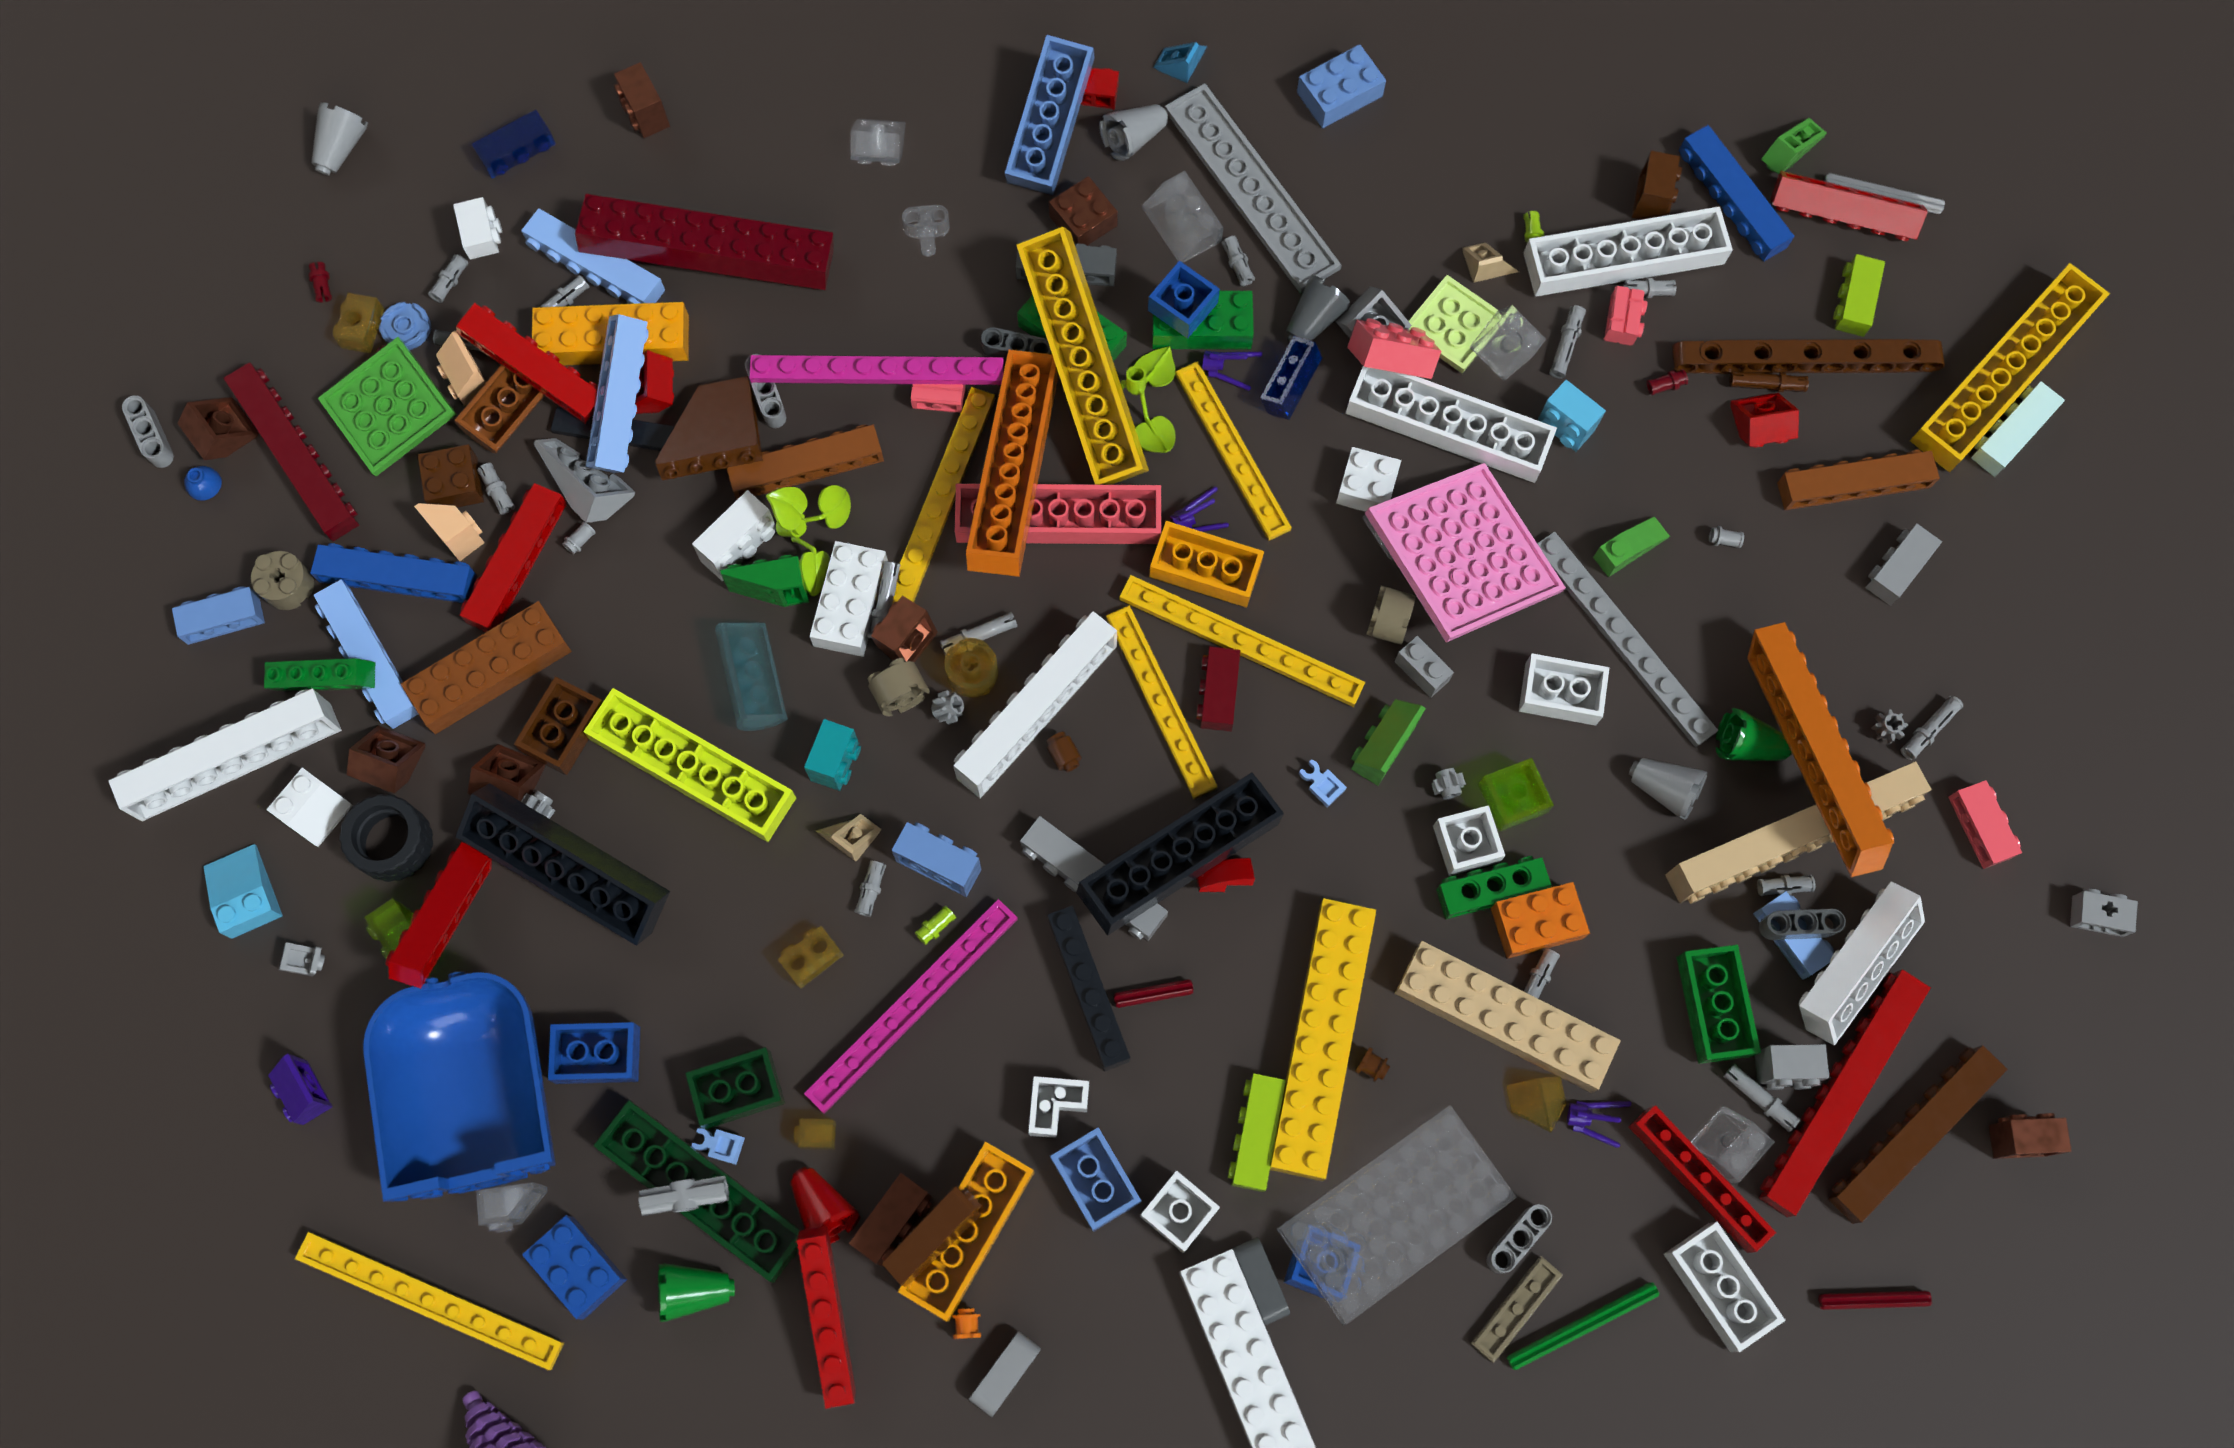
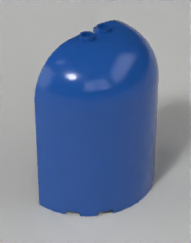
[363,972,556,1202]

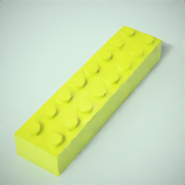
[583,688,796,842]

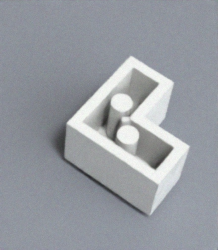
[453,197,502,259]
[1029,1077,1089,1138]

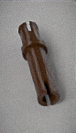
[1729,371,1809,393]

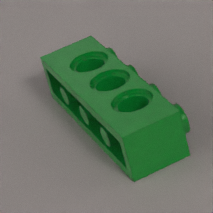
[264,658,376,692]
[1436,856,1552,920]

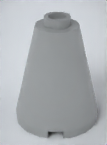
[312,102,368,176]
[1099,104,1168,161]
[1629,758,1707,820]

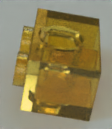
[333,293,385,354]

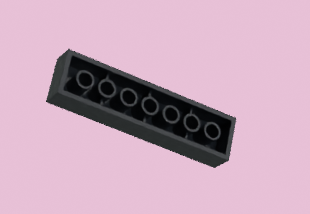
[1076,772,1284,936]
[456,783,670,946]

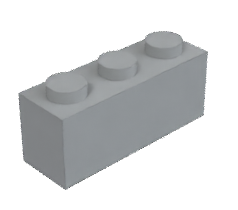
[1865,524,1942,606]

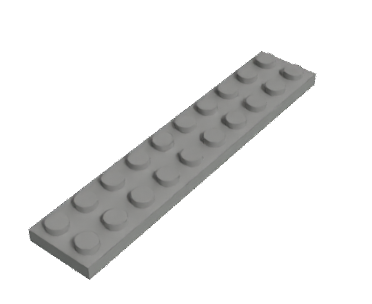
[1165,83,1341,293]

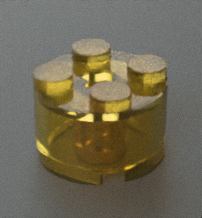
[944,638,998,697]

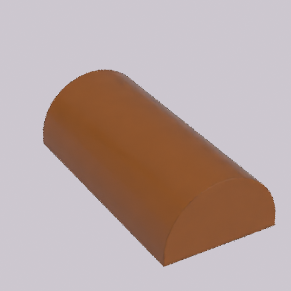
[455,365,545,454]

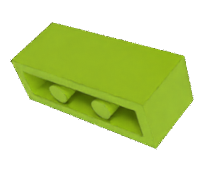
[1833,254,1885,337]

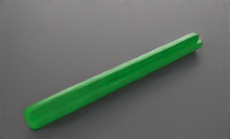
[1507,1283,1659,1370]

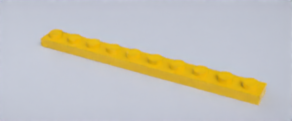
[893,387,995,603]
[1119,575,1365,707]
[295,1232,564,1370]

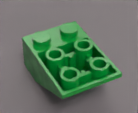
[720,555,809,607]

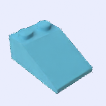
[204,844,283,939]

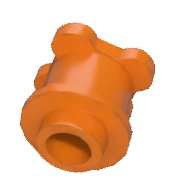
[952,1308,981,1339]

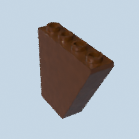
[655,376,763,481]
[882,1186,982,1287]

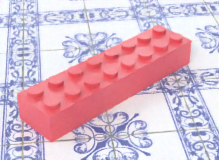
[955,484,1161,544]

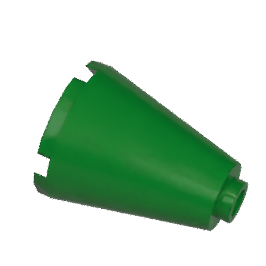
[1716,708,1792,761]
[658,1263,735,1322]

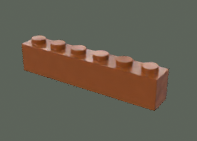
[727,424,884,500]
[1777,450,1940,510]

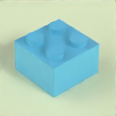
[1537,380,1606,452]

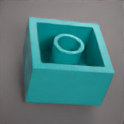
[804,719,861,791]

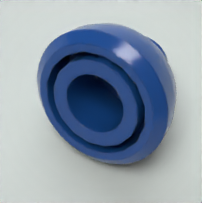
[184,466,222,500]

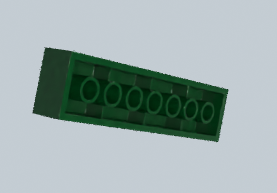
[594,1100,800,1283]

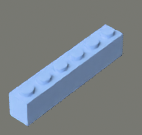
[521,208,665,304]
[586,314,648,473]
[314,579,418,729]

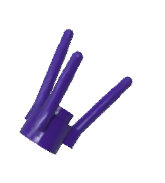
[1202,351,1263,391]
[1170,487,1229,532]
[1567,1101,1632,1148]

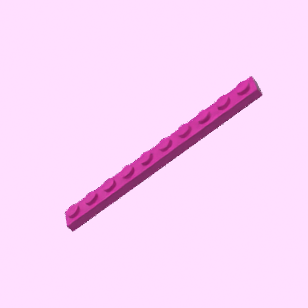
[750,355,1004,385]
[804,899,1018,1114]

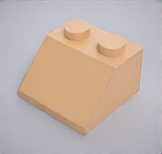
[436,331,486,406]
[414,503,484,561]

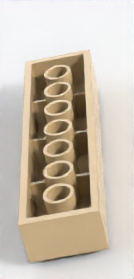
[1395,941,1621,1093]

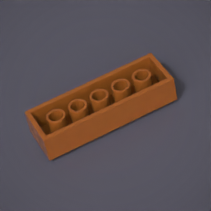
[401,601,572,735]

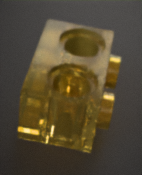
[778,926,844,989]

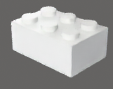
[692,490,776,581]
[1519,653,1610,726]

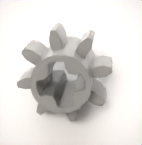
[931,690,964,724]
[1871,709,1908,744]
[1431,768,1466,800]
[521,791,555,819]

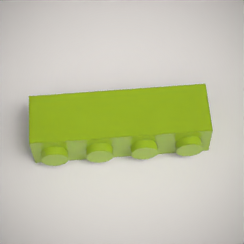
[1228,1074,1286,1192]

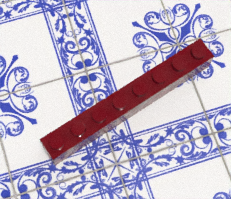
[224,362,359,541]

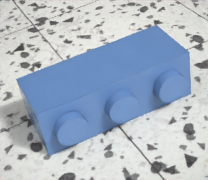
[172,586,265,645]

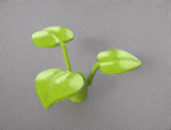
[1121,347,1176,453]
[766,485,851,596]

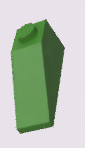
[1761,118,1827,175]
[1593,516,1670,577]

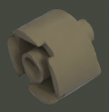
[251,551,314,610]
[1366,586,1416,645]
[867,658,930,716]

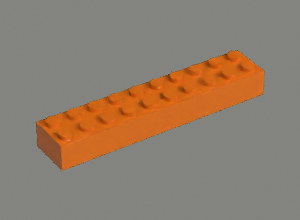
[966,350,1059,577]
[1747,622,1894,877]

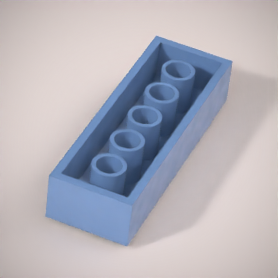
[1005,35,1095,195]

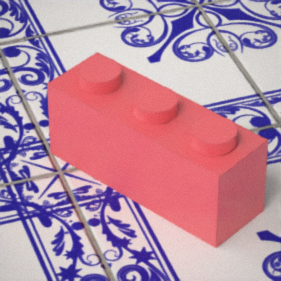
[1948,780,2022,869]

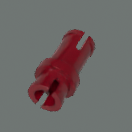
[308,262,332,303]
[1646,369,1688,396]

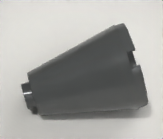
[1286,275,1350,347]

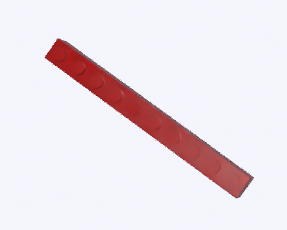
[1759,969,1931,1217]

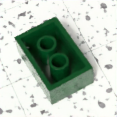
[686,1047,785,1130]

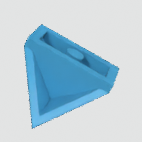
[1154,42,1207,83]

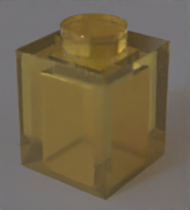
[794,1119,836,1150]

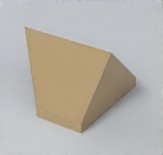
[1463,243,1519,283]
[816,814,881,862]

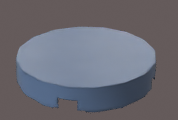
[379,302,431,350]

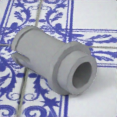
[563,522,595,555]
[1709,526,1744,548]

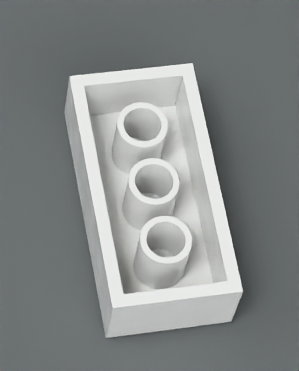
[810,541,888,657]
[1664,1222,1785,1352]

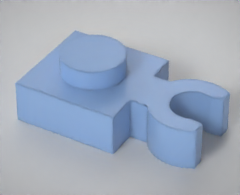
[1299,759,1347,808]
[692,1128,745,1165]

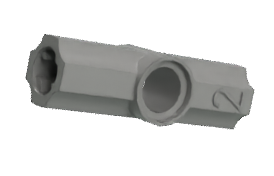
[639,1176,729,1216]

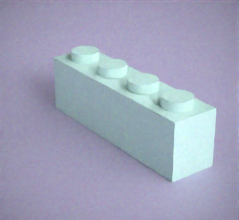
[1971,381,2065,477]

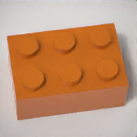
[1491,882,1590,959]

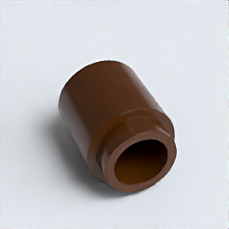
[1046,731,1082,772]

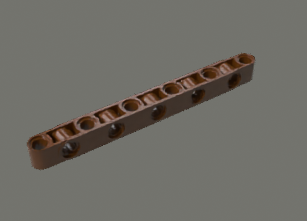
[1672,339,1945,374]

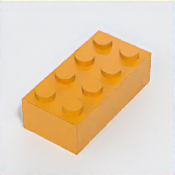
[1149,521,1264,608]

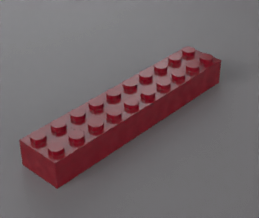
[575,194,834,290]

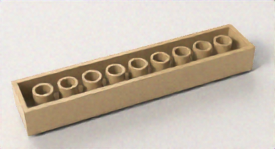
[1665,762,1932,904]

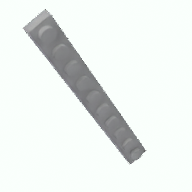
[1537,532,1718,748]

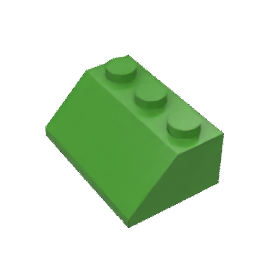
[1351,699,1426,786]

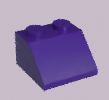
[268,1054,333,1125]

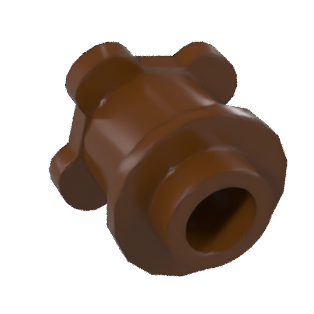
[1355,1047,1390,1082]

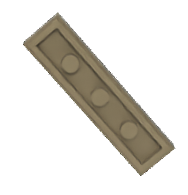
[1470,1256,1563,1363]

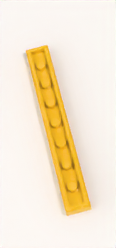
[1175,361,1292,541]
[1106,605,1218,799]

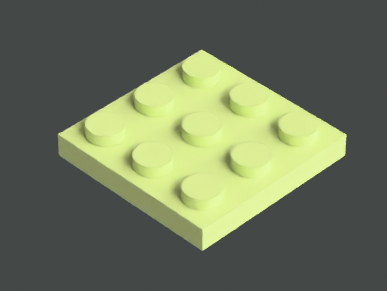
[1409,275,1507,374]

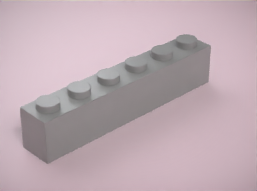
[1020,816,1168,941]

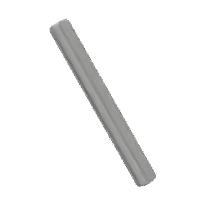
[1824,173,1945,214]

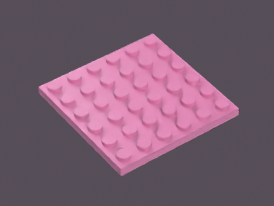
[1365,463,1566,642]

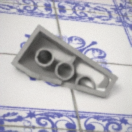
[534,438,635,523]

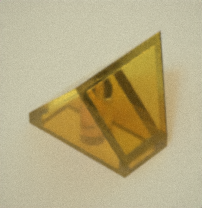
[1507,1077,1566,1133]

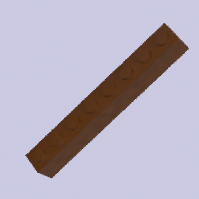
[1828,1045,2008,1224]

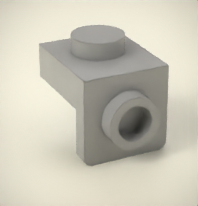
[279,943,325,976]

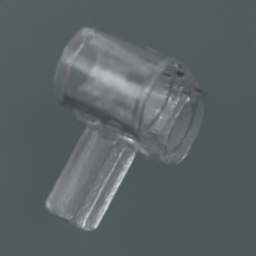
[902,205,950,257]

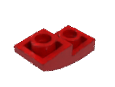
[1196,858,1255,892]

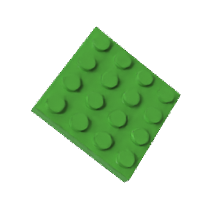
[318,337,457,476]

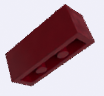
[1196,646,1241,732]

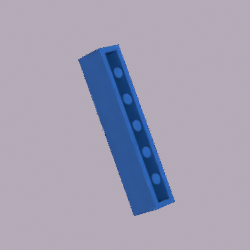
[1679,125,1794,262]
[310,543,477,603]

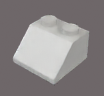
[266,768,353,847]

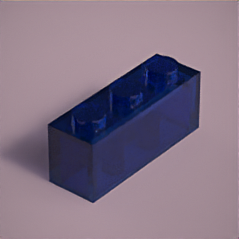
[472,110,556,178]
[1260,336,1322,420]

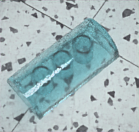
[715,623,788,731]

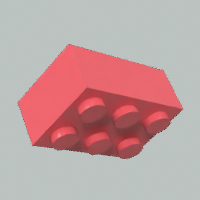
[1347,318,1441,379]

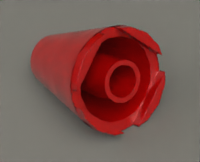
[790,1167,860,1244]

